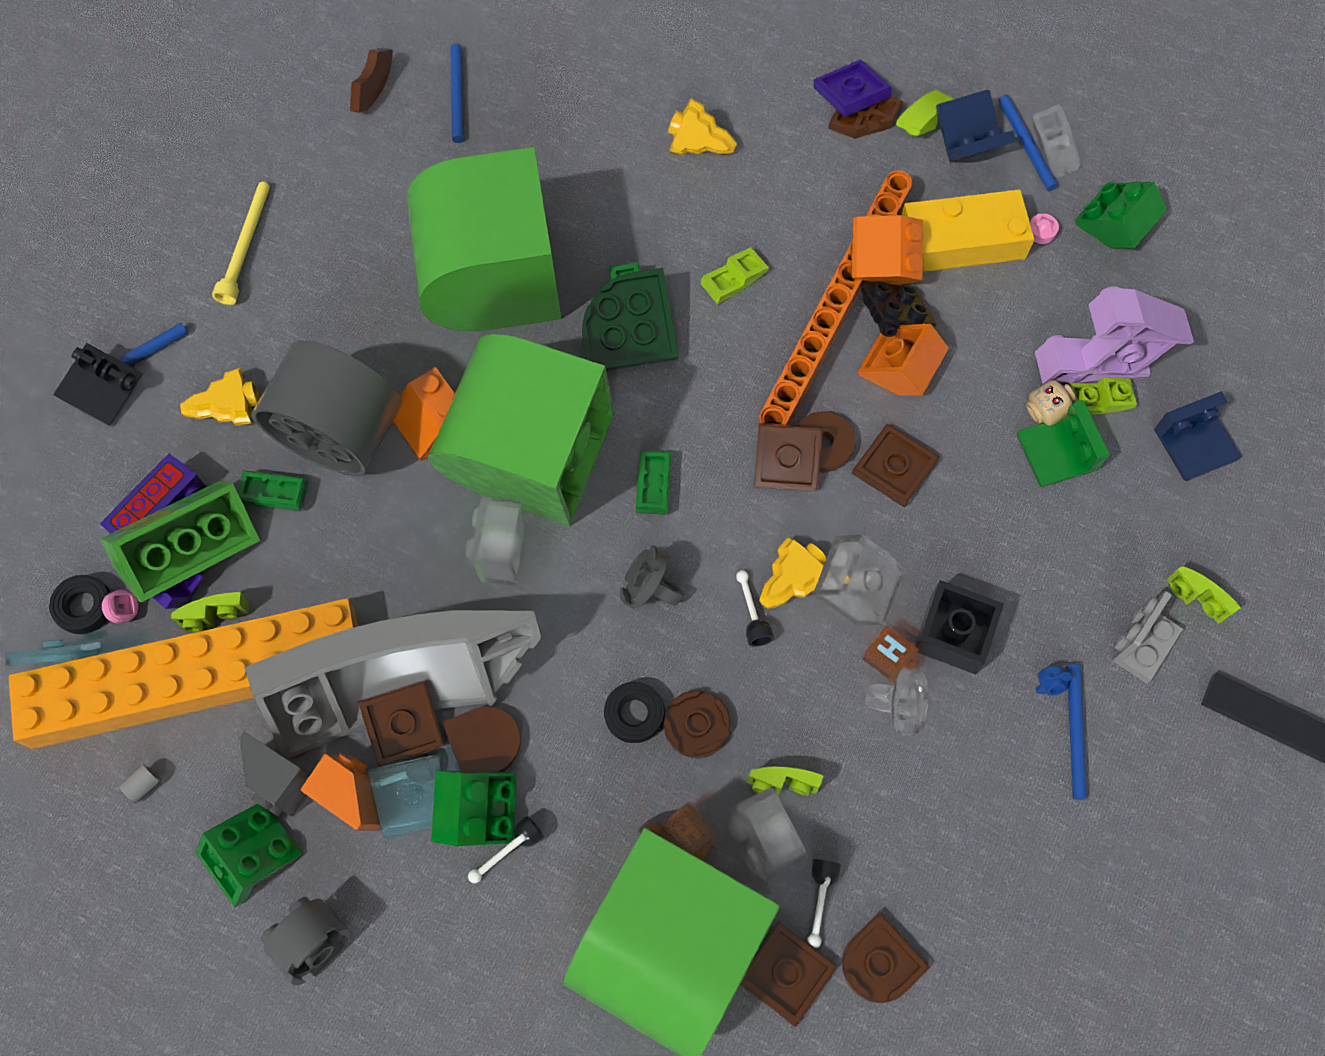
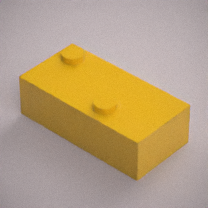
[901,189,1035,272]

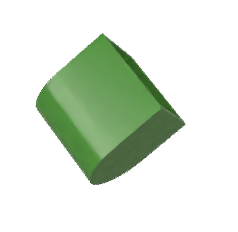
[407,147,562,331]
[428,334,615,527]
[563,828,780,1056]

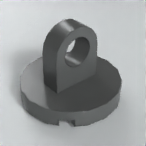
[620,545,684,609]

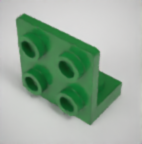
[1017,400,1110,487]
[195,803,302,908]

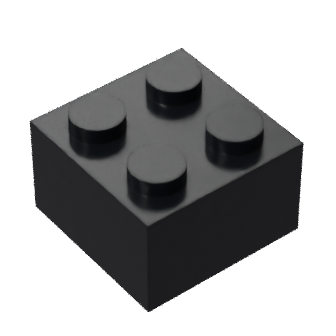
[913,580,1004,675]

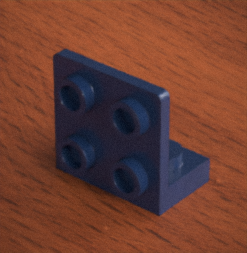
[936,90,1016,162]
[1154,391,1241,481]

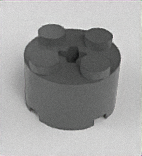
[261,896,351,986]

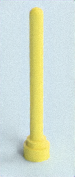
[212,181,270,305]

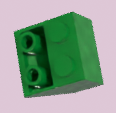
[1074,181,1167,248]
[431,770,517,846]

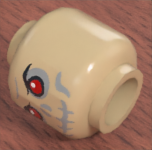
[1026,380,1076,426]

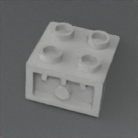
[1112,591,1183,684]

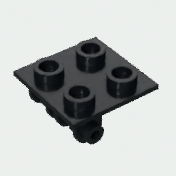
[862,282,936,337]
[53,343,143,426]

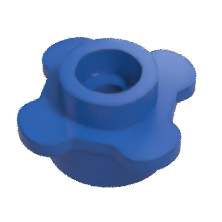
[1036,666,1073,696]

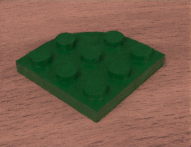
[582,268,679,371]

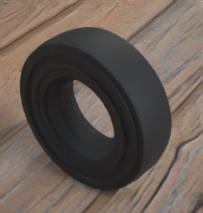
[49,575,111,634]
[604,682,665,743]

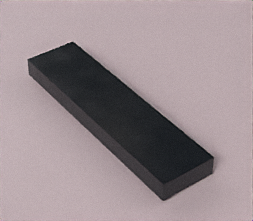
[1201,673,1325,763]

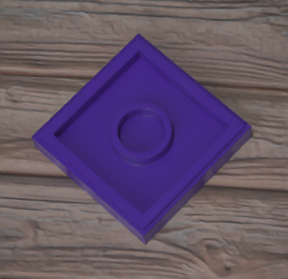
[813,59,893,117]

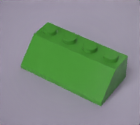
[99,481,260,602]

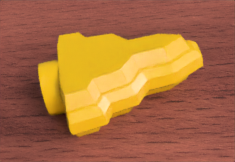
[667,98,737,155]
[180,368,259,426]
[759,537,834,609]

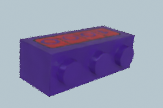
[100,453,206,534]

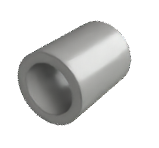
[118,764,160,803]

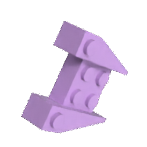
[1035,286,1194,385]

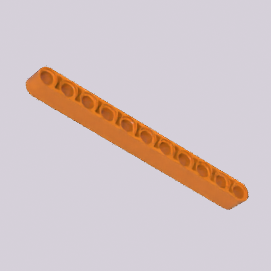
[757,170,912,431]

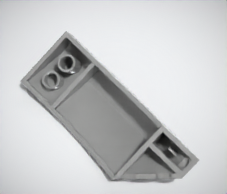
[244,610,541,760]

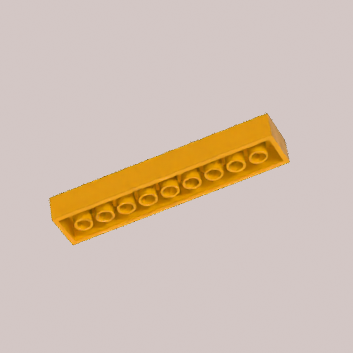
[8,598,359,750]

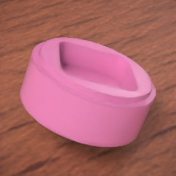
[1030,213,1059,244]
[102,589,139,624]

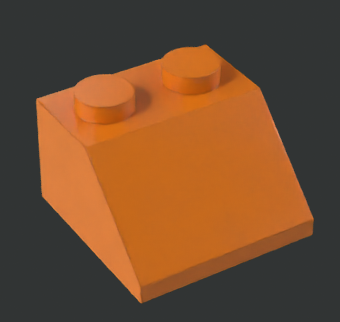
[852,215,923,285]
[857,324,949,396]
[393,367,455,461]
[300,752,382,831]

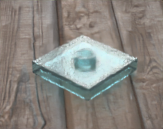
[4,639,101,667]
[368,754,442,839]

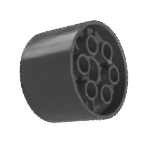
[252,340,402,476]

